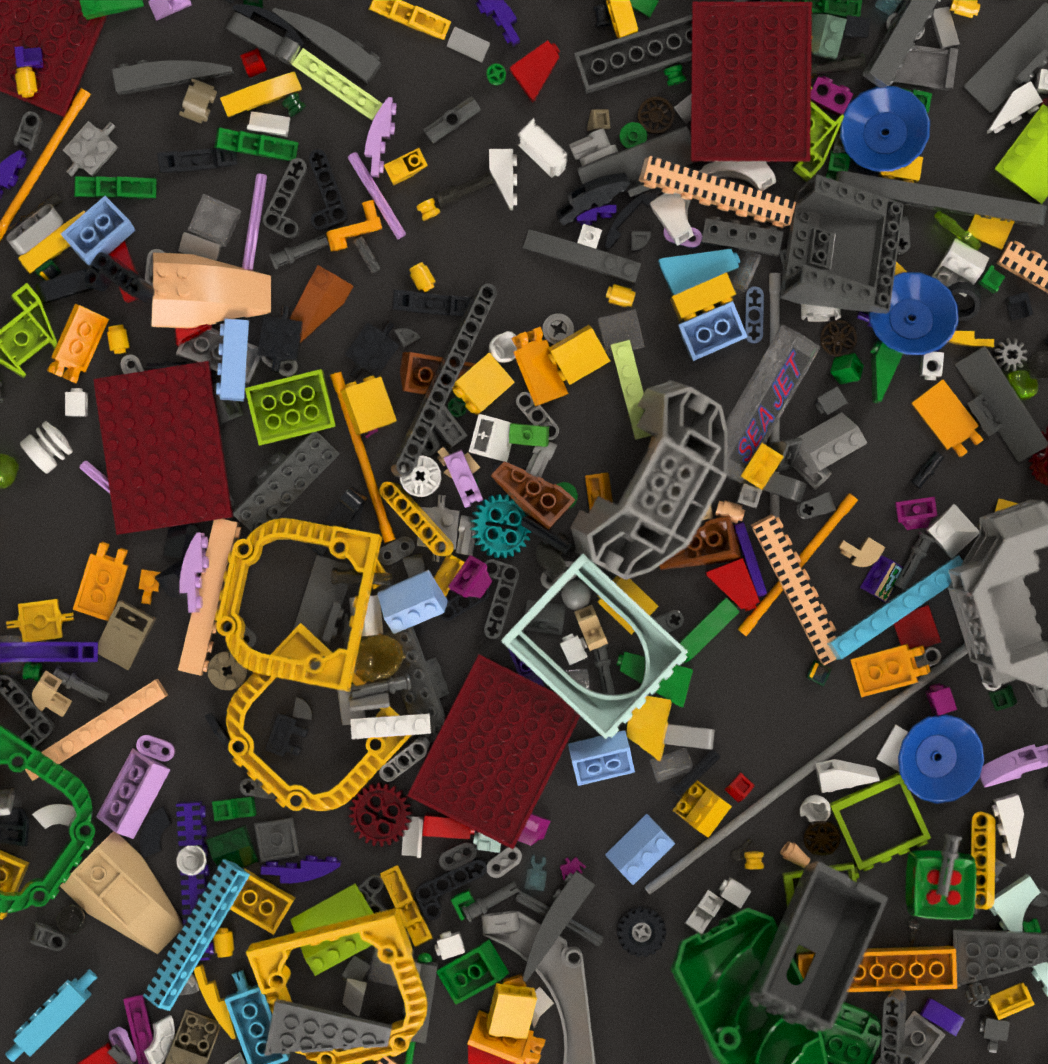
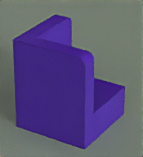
[15,46,43,69]

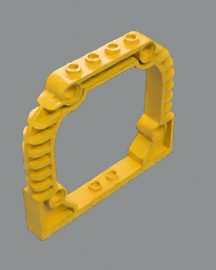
[215,518,382,692]
[226,623,411,811]
[246,908,427,1064]

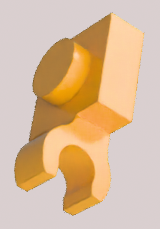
[138,570,161,605]

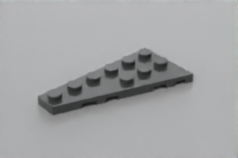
[953,928,1048,987]
[264,999,392,1056]

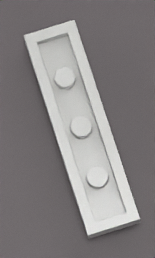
[350,714,431,739]

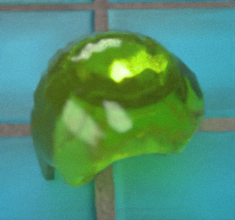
[1007,370,1038,400]
[0,454,19,488]

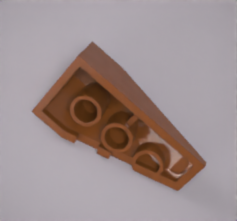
[290,265,354,343]
[400,352,476,394]
[491,461,575,530]
[659,516,741,570]

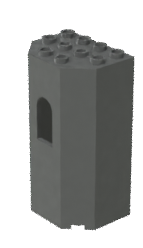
[749,861,888,1032]

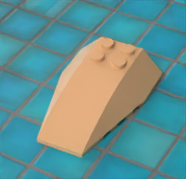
[152,252,271,328]

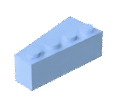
[216,319,249,401]

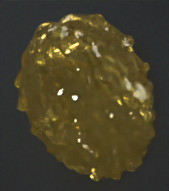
[355,633,405,683]

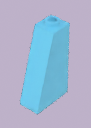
[658,249,741,296]

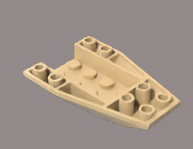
[60,831,184,954]

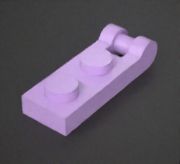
[444,449,483,508]

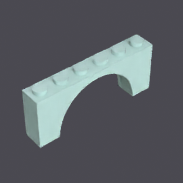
[989,874,1048,997]

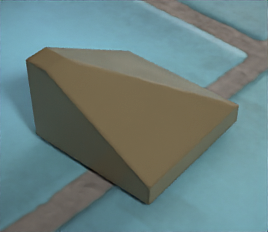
[587,109,611,131]

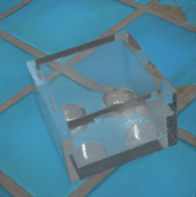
[187,194,242,248]

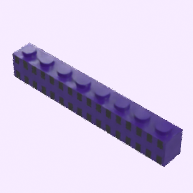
[176,801,214,961]

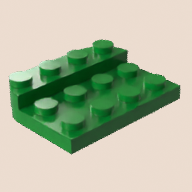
[821,1002,882,1064]

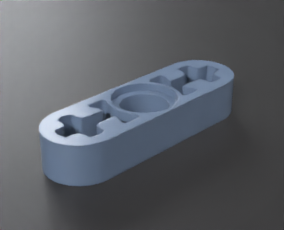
[745,286,764,344]

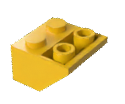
[673,780,732,838]

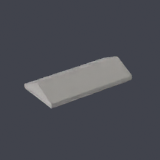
[176,328,261,384]
[875,1011,946,1064]

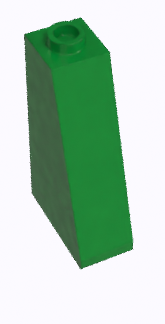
[678,598,739,665]
[617,651,693,707]

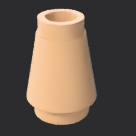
[780,841,810,868]

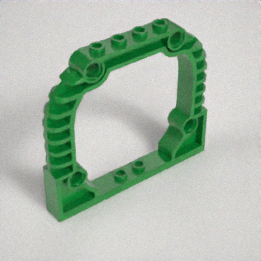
[0,725,95,913]

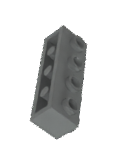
[700,216,783,257]

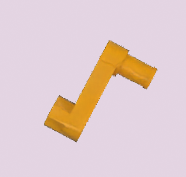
[326,200,382,252]

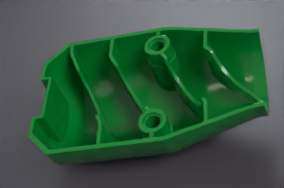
[671,908,828,1064]

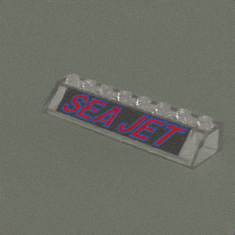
[726,324,821,484]

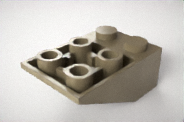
[98,600,157,670]
[165,1010,221,1064]

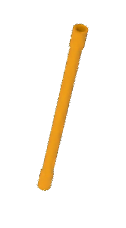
[0,88,91,241]
[330,372,395,543]
[738,493,858,637]

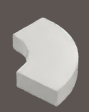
[32,804,76,829]
[144,1015,175,1064]

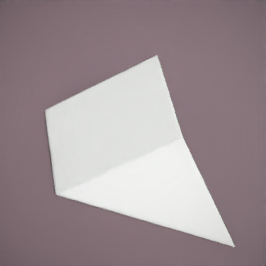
[532,987,554,1029]

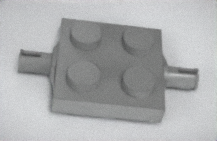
[63,121,119,177]
[417,495,460,562]

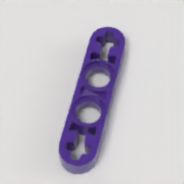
[734,522,767,597]

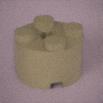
[179,78,217,124]
[208,650,249,691]

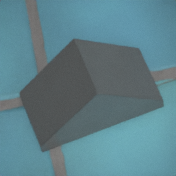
[769,438,803,472]

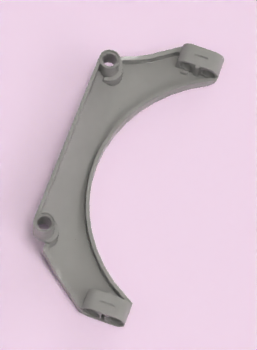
[481,911,596,1064]

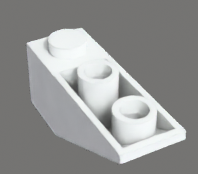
[987,81,1043,134]
[489,149,517,210]
[815,759,880,793]
[991,793,1024,858]

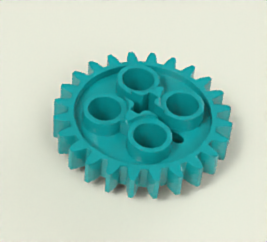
[470,494,532,558]

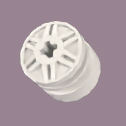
[20,421,73,474]
[400,455,442,497]

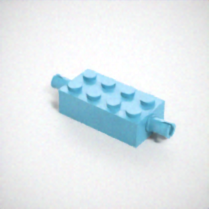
[5,969,98,1062]
[224,970,290,1064]

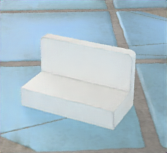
[247,111,290,138]
[349,595,383,636]
[402,816,424,858]

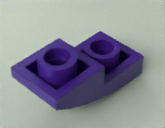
[576,205,616,226]
[920,998,965,1036]

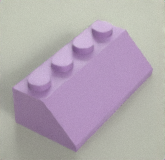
[96,748,170,839]

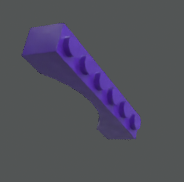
[0,641,98,663]

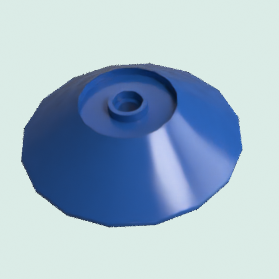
[840,86,930,172]
[869,272,959,355]
[898,714,984,804]

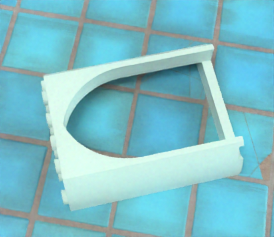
[501,554,687,739]

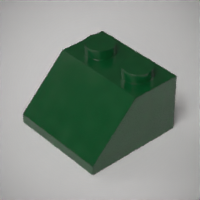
[206,825,259,868]

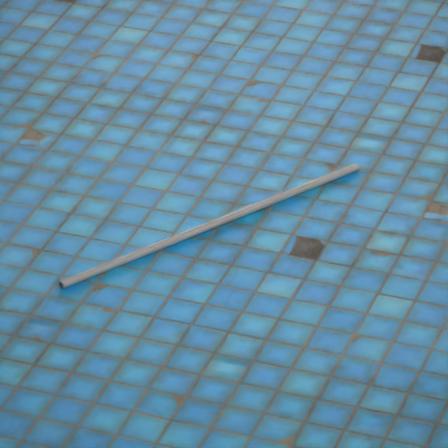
[644,643,968,895]

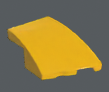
[627,696,672,761]

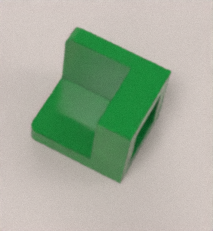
[977,265,1005,294]
[830,353,864,384]
[451,889,475,921]

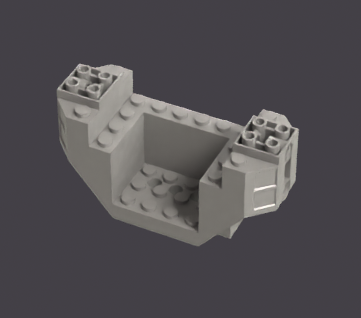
[571,380,728,580]
[948,499,1048,707]

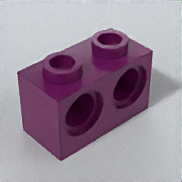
[811,76,853,117]
[925,683,957,716]

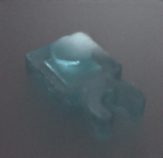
[525,855,547,891]

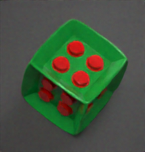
[906,850,976,920]

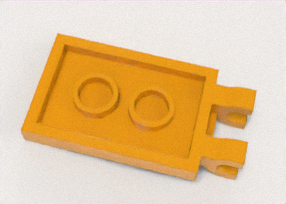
[47,304,109,383]
[512,327,568,407]
[911,380,983,457]
[73,542,129,621]
[851,644,931,697]
[467,1010,546,1064]

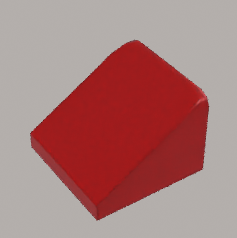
[240,48,267,77]
[725,773,755,802]

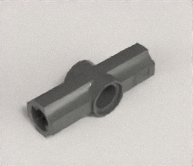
[423,96,481,144]

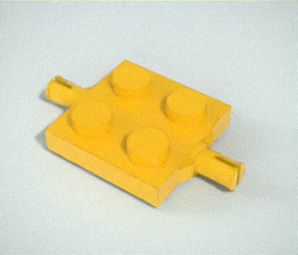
[6,599,74,642]

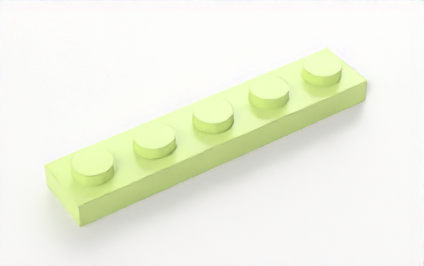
[292,48,383,121]
[610,340,651,440]

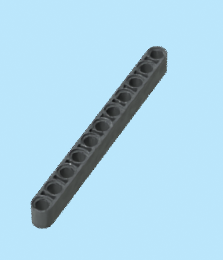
[835,171,1047,227]
[391,284,497,477]

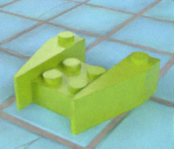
[793,87,844,182]
[0,283,57,378]

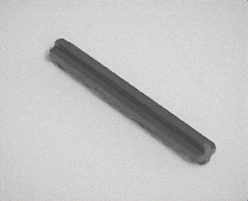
[515,891,603,946]

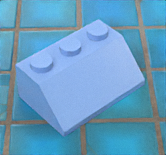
[61,196,136,266]
[678,301,747,361]
[377,570,448,634]
[568,730,635,786]
[605,813,675,885]

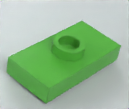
[509,423,549,447]

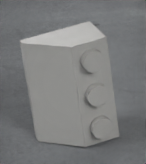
[797,412,867,474]

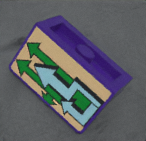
[860,555,903,602]

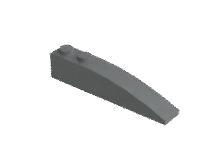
[272,8,382,84]
[112,60,234,95]
[523,229,641,284]
[523,871,595,982]

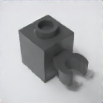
[978,1015,1010,1053]

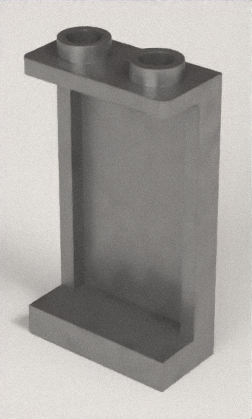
[893,45,958,91]

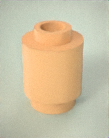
[715,500,745,524]

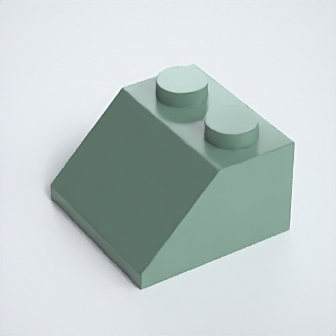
[811,13,847,61]

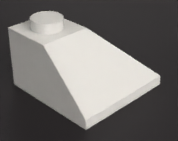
[925,504,979,559]

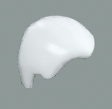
[489,331,517,363]

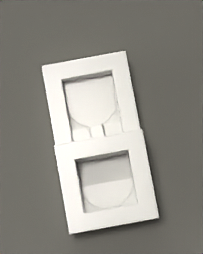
[684,890,724,935]

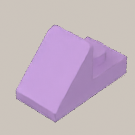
[148,0,192,21]

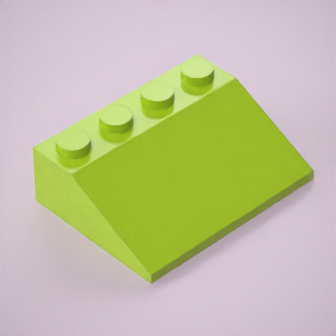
[994,104,1048,204]
[245,369,336,446]
[290,883,374,976]

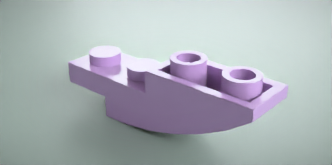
[364,97,397,178]
[180,533,209,613]
[980,744,1048,788]

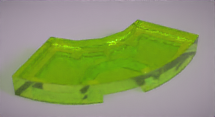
[934,211,982,251]

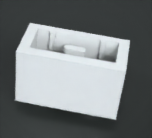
[932,238,989,297]
[469,414,512,462]

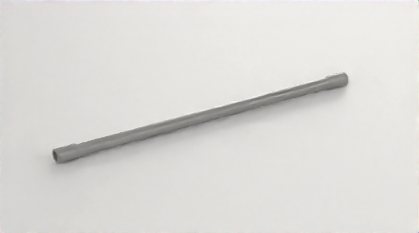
[769,273,781,519]

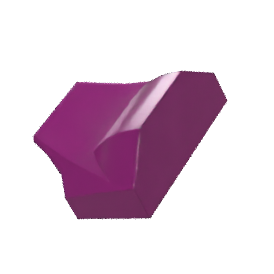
[895,497,937,530]
[448,555,492,598]
[518,813,551,846]

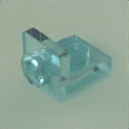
[875,0,902,16]

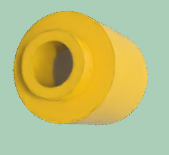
[950,0,980,18]
[15,67,37,97]
[409,262,436,293]
[606,284,636,308]
[107,325,129,354]
[213,928,234,958]

